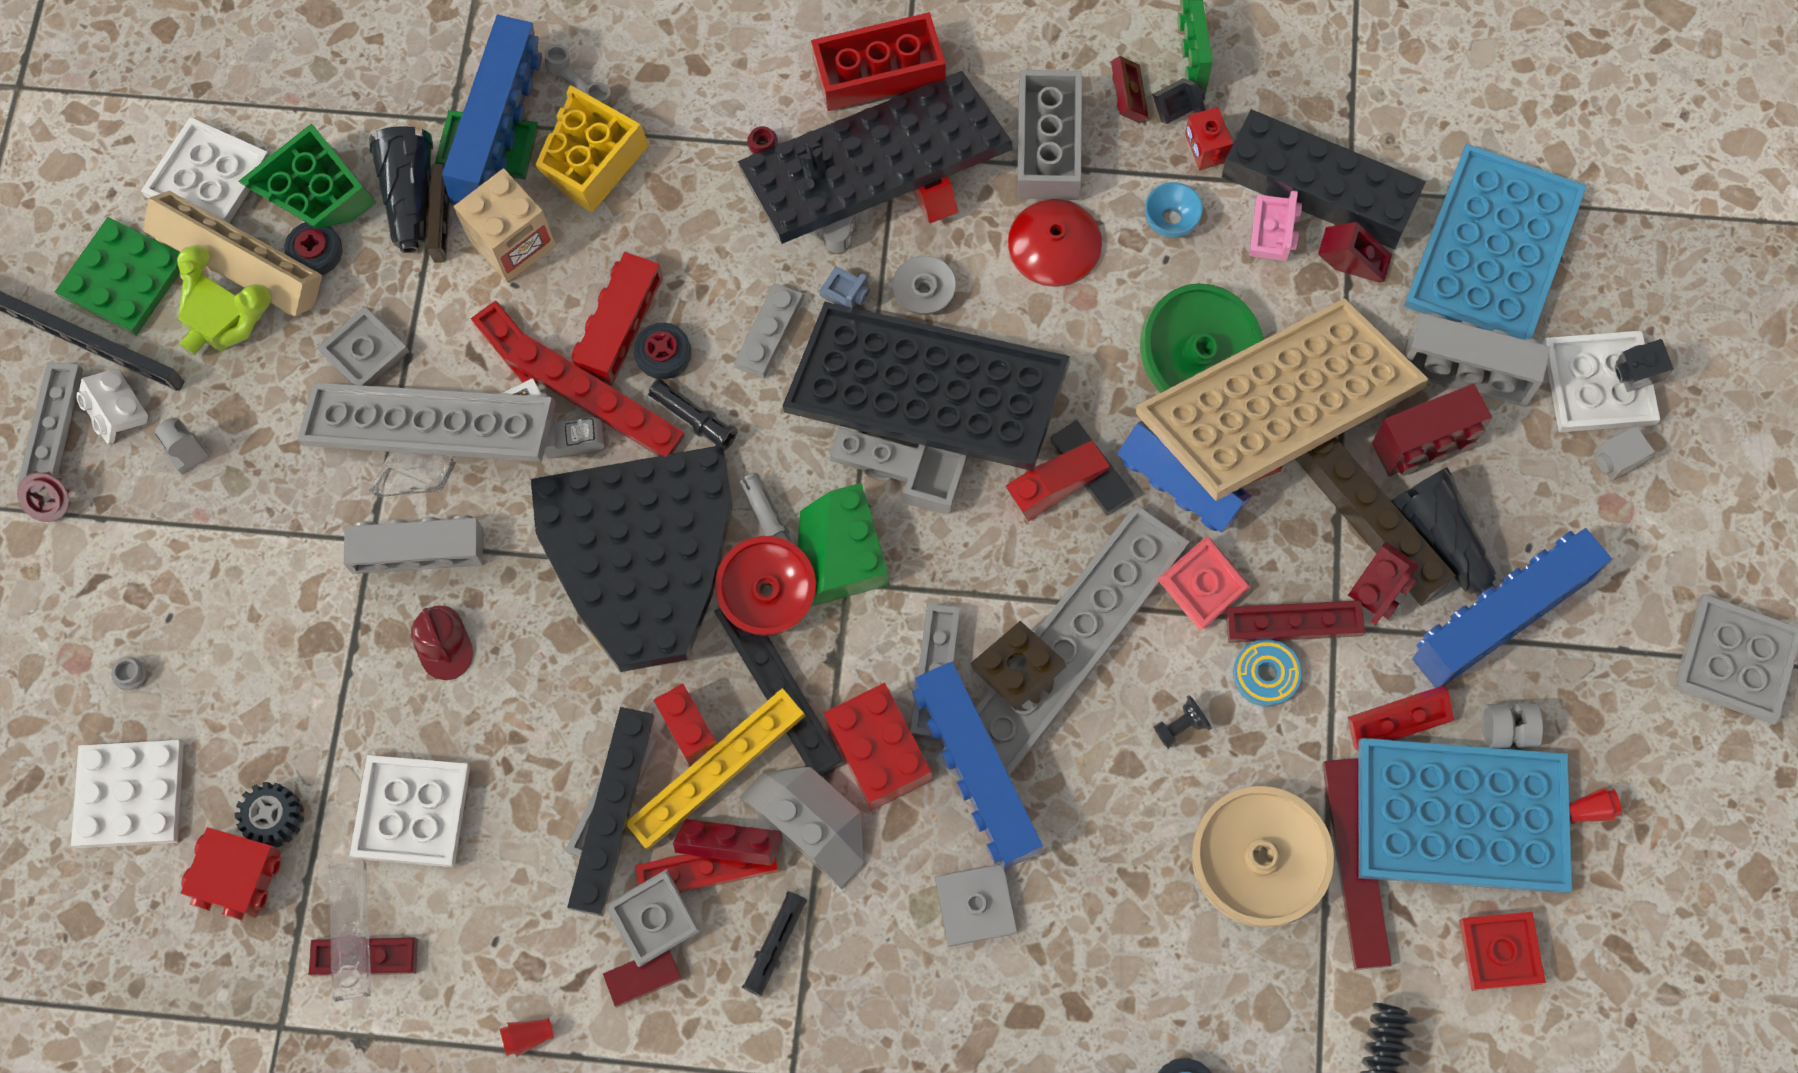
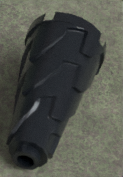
[369,126,433,253]
[1391,467,1496,597]

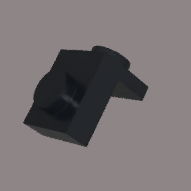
[1152,78,1206,124]

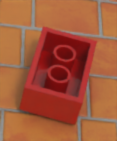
[824,682,932,811]

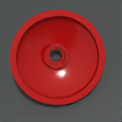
[1008,199,1102,287]
[715,536,816,636]

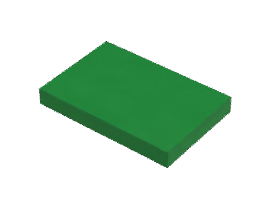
[435,110,539,180]

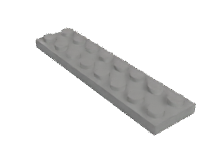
[297,383,556,462]

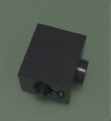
[1615,339,1674,392]

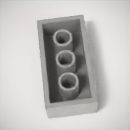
[1017,70,1082,200]
[1403,313,1551,407]

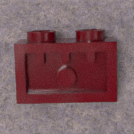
[1348,542,1419,625]

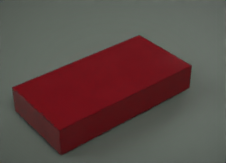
[603,950,682,1008]

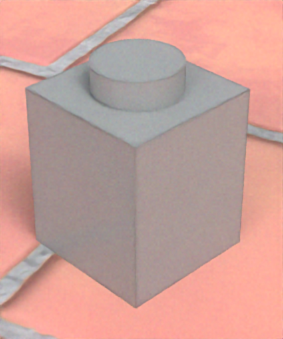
[1594,425,1655,481]

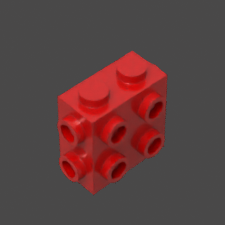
[180,827,281,921]

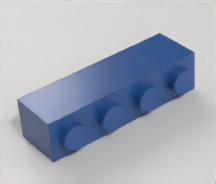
[1117,421,1252,533]

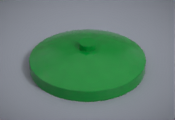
[1140,283,1264,393]

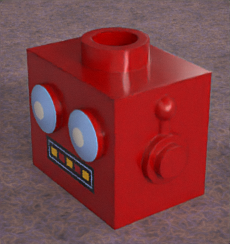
[1185,107,1233,171]

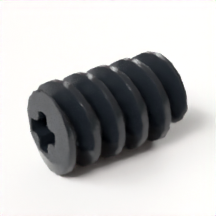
[1360,1003,1418,1073]

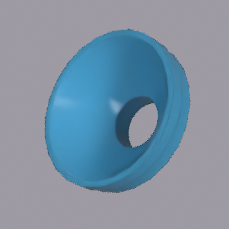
[1145,182,1203,238]

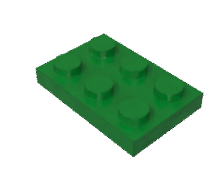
[1177,0,1213,95]

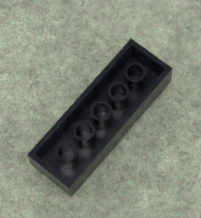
[1221,109,1426,250]

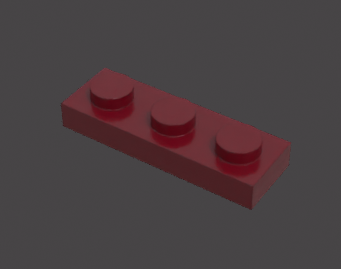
[673,819,783,866]

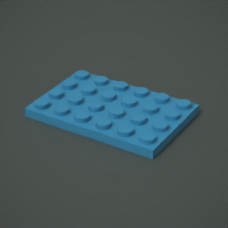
[1404,143,1587,340]
[1358,738,1572,894]

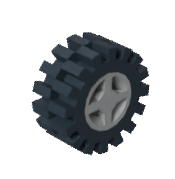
[235,782,304,847]

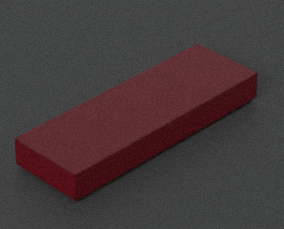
[308,937,418,976]

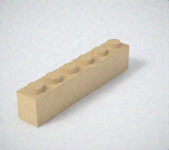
[143,190,322,316]

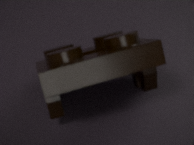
[970,621,1067,710]

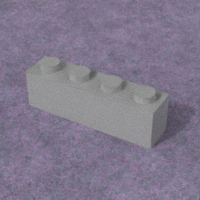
[344,515,483,574]

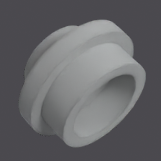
[111,657,146,690]

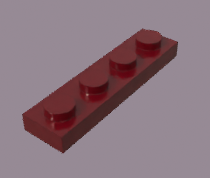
[1225,600,1365,643]

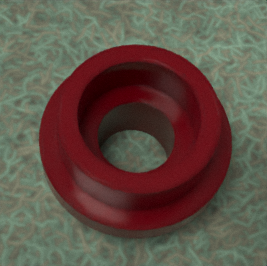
[747,126,778,154]

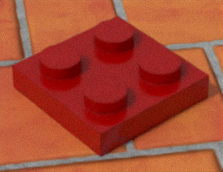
[1459,912,1546,991]

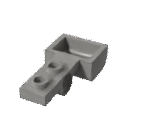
[830,427,968,514]

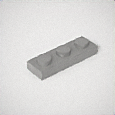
[734,283,803,379]

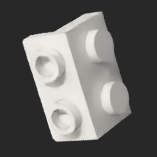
[77,368,148,444]

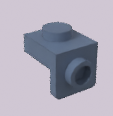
[819,266,870,308]

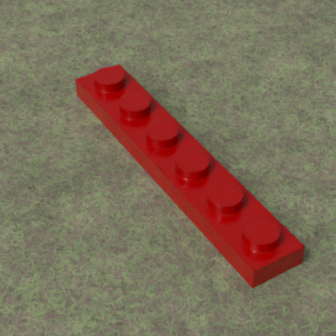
[506,333,685,457]

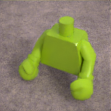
[177,244,272,356]

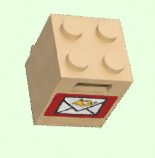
[453,168,556,283]

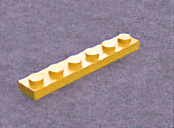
[627,688,805,851]

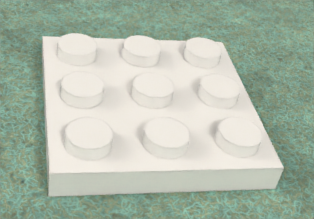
[141,117,270,223]
[1542,331,1660,432]
[71,740,184,848]
[349,755,470,868]

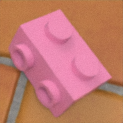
[1249,191,1302,261]

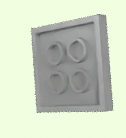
[1673,594,1798,725]

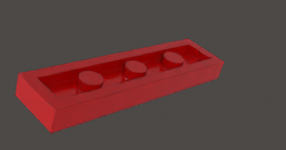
[635,854,779,893]

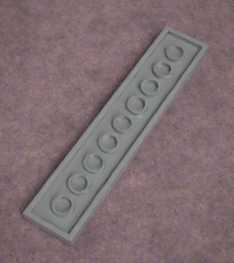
[934,504,1190,781]

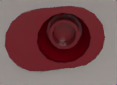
[411,605,473,681]

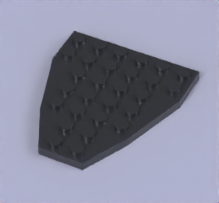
[530,446,733,672]

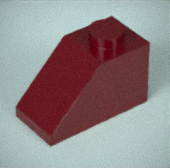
[1318,222,1392,283]

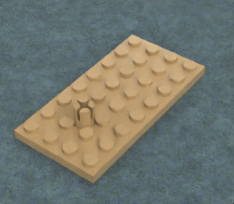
[1136,298,1428,501]

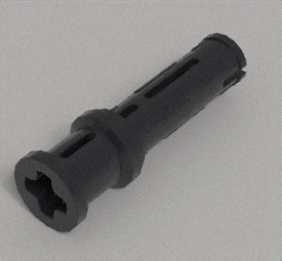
[648,379,738,451]

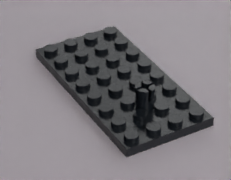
[738,71,1013,244]
[782,301,1070,471]

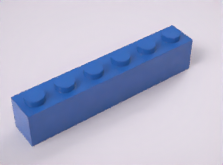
[912,661,1043,870]

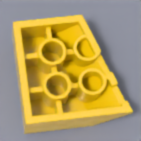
[536,85,649,213]

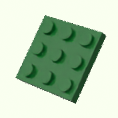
[55,217,180,336]

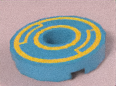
[1233,639,1302,707]

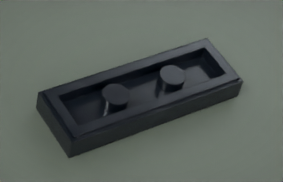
[1050,420,1134,516]

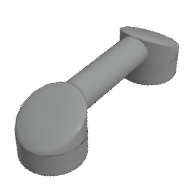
[545,45,610,105]

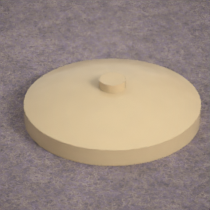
[1192,786,1334,928]

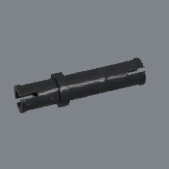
[742,891,807,997]

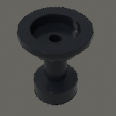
[1153,695,1212,749]

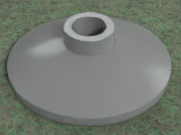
[892,256,956,315]

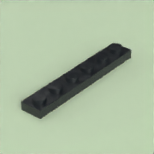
[567,707,655,917]

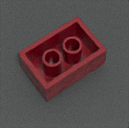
[1372,383,1492,476]

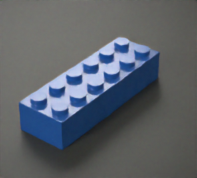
[442,14,542,205]
[1412,527,1612,688]

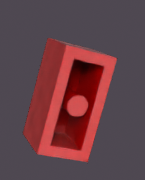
[653,683,717,766]

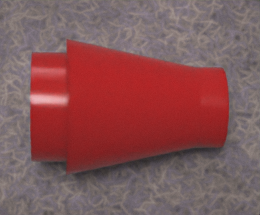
[1569,787,1622,824]
[499,1017,554,1057]

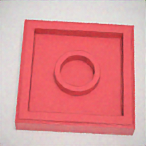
[1157,536,1250,630]

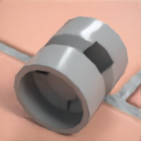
[1482,703,1543,749]

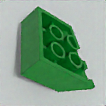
[238,123,376,229]
[797,483,889,607]

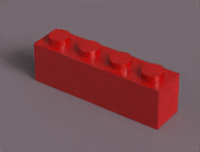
[572,251,663,385]

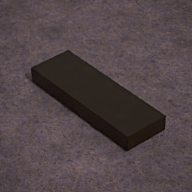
[427,164,450,263]

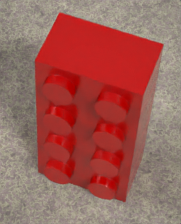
[811,12,946,111]

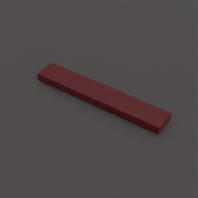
[1322,758,1391,970]

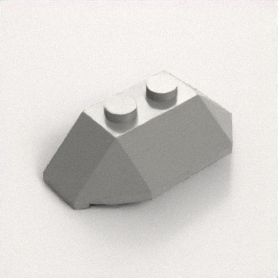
[740,767,864,889]

